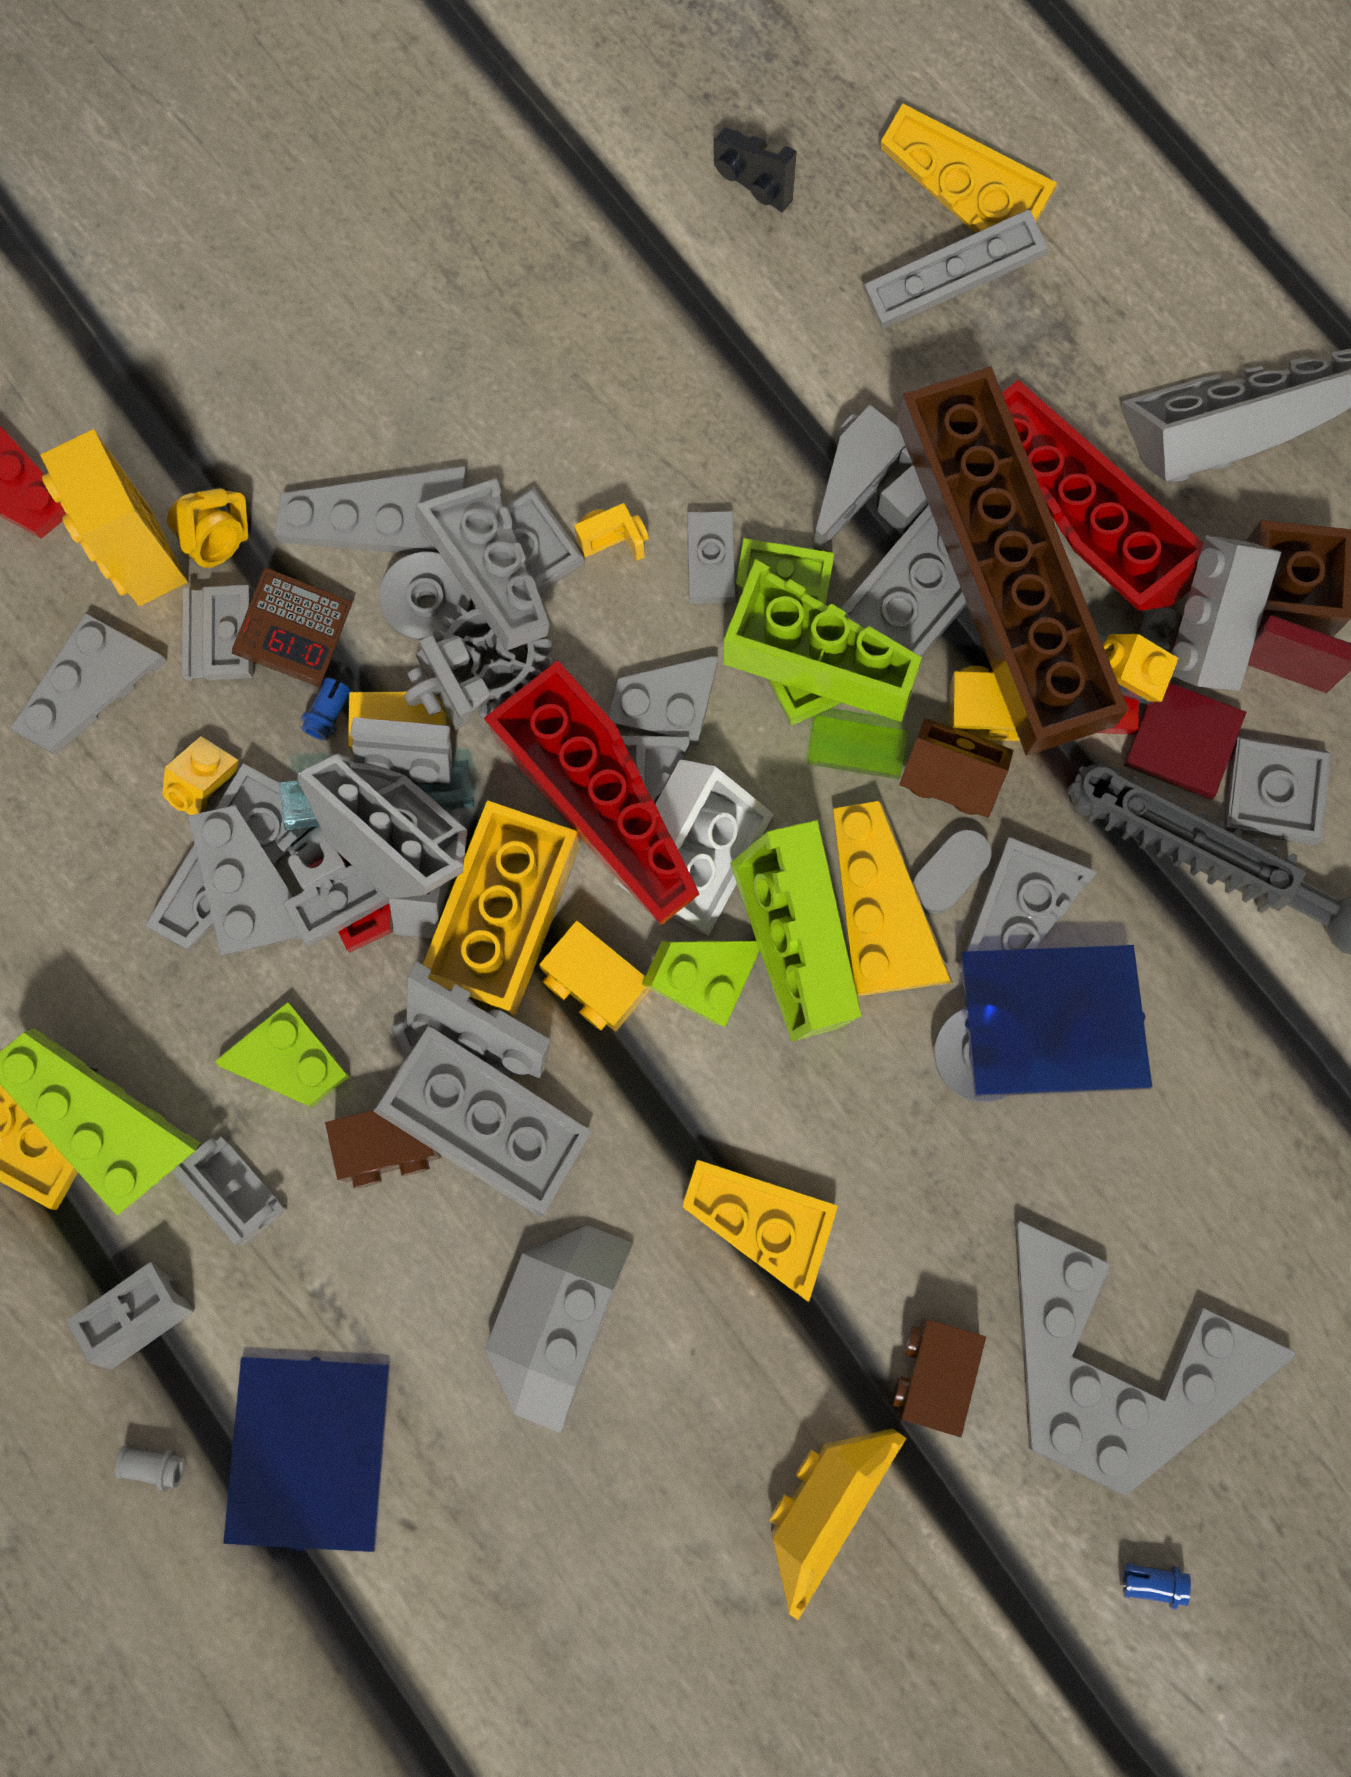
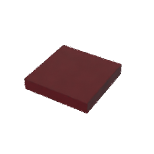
[1248,615,1351,693]
[1123,683,1247,800]

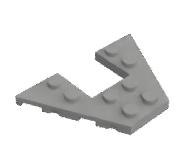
[1015,1221,1297,1496]

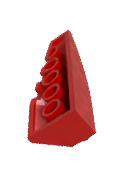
[1002,380,1204,611]
[484,660,700,925]

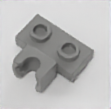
[283,838,389,948]

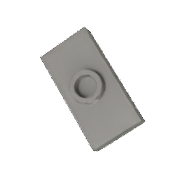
[687,511,735,604]

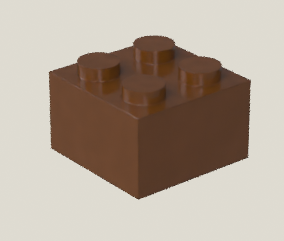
[1246,520,1351,637]

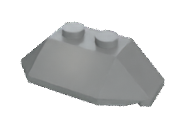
[298,754,467,899]
[485,1225,633,1433]

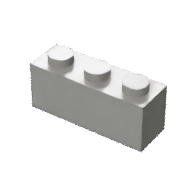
[1172,535,1281,691]

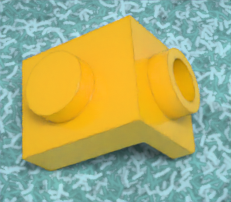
[574,503,649,561]
[1103,634,1179,702]
[162,736,238,815]

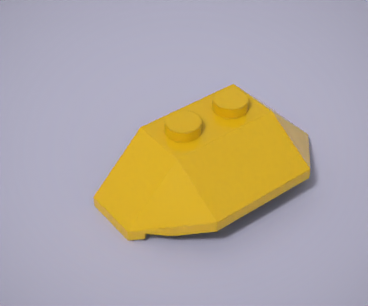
[769,1429,906,1620]

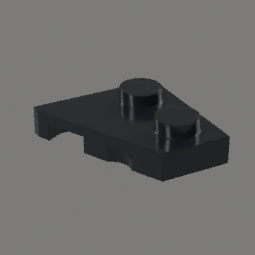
[714,127,797,213]

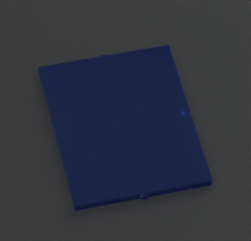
[960,945,1152,1097]
[223,1357,390,1552]

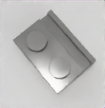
[182,585,253,681]
[350,717,453,783]

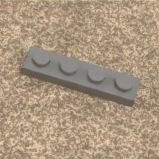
[864,209,1048,330]

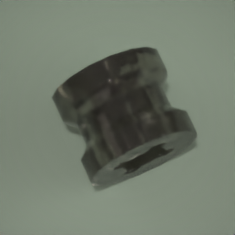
[1134,607,1183,654]

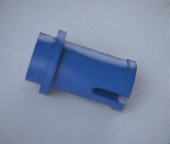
[301,678,351,741]
[1123,1563,1191,1610]

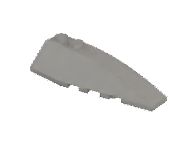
[1122,349,1351,482]

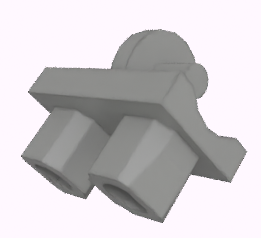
[404,635,491,730]

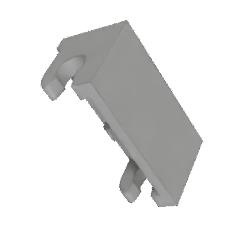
[171,1137,287,1246]
[66,1262,194,1370]

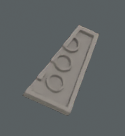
[275,466,468,554]
[415,478,550,651]
[145,763,317,951]

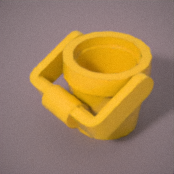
[167,488,248,568]

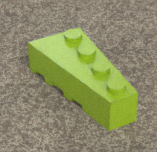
[723,559,922,722]
[730,820,862,1042]
[0,1028,201,1216]

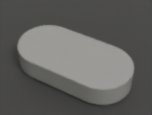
[913,830,992,914]

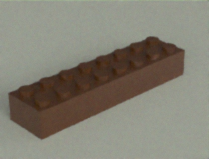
[896,366,1129,756]

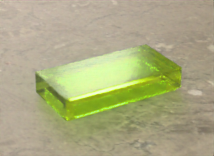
[807,716,908,780]

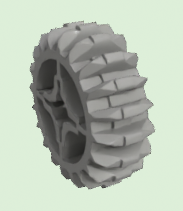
[432,603,553,721]

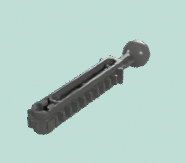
[1067,761,1351,954]

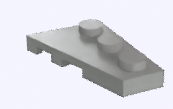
[188,805,301,957]
[957,837,1097,988]

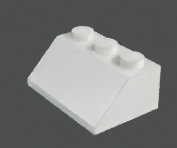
[613,759,774,936]

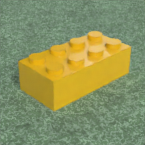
[40,429,188,607]
[423,800,580,1018]

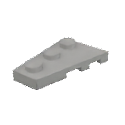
[10,613,167,755]
[407,961,551,1078]

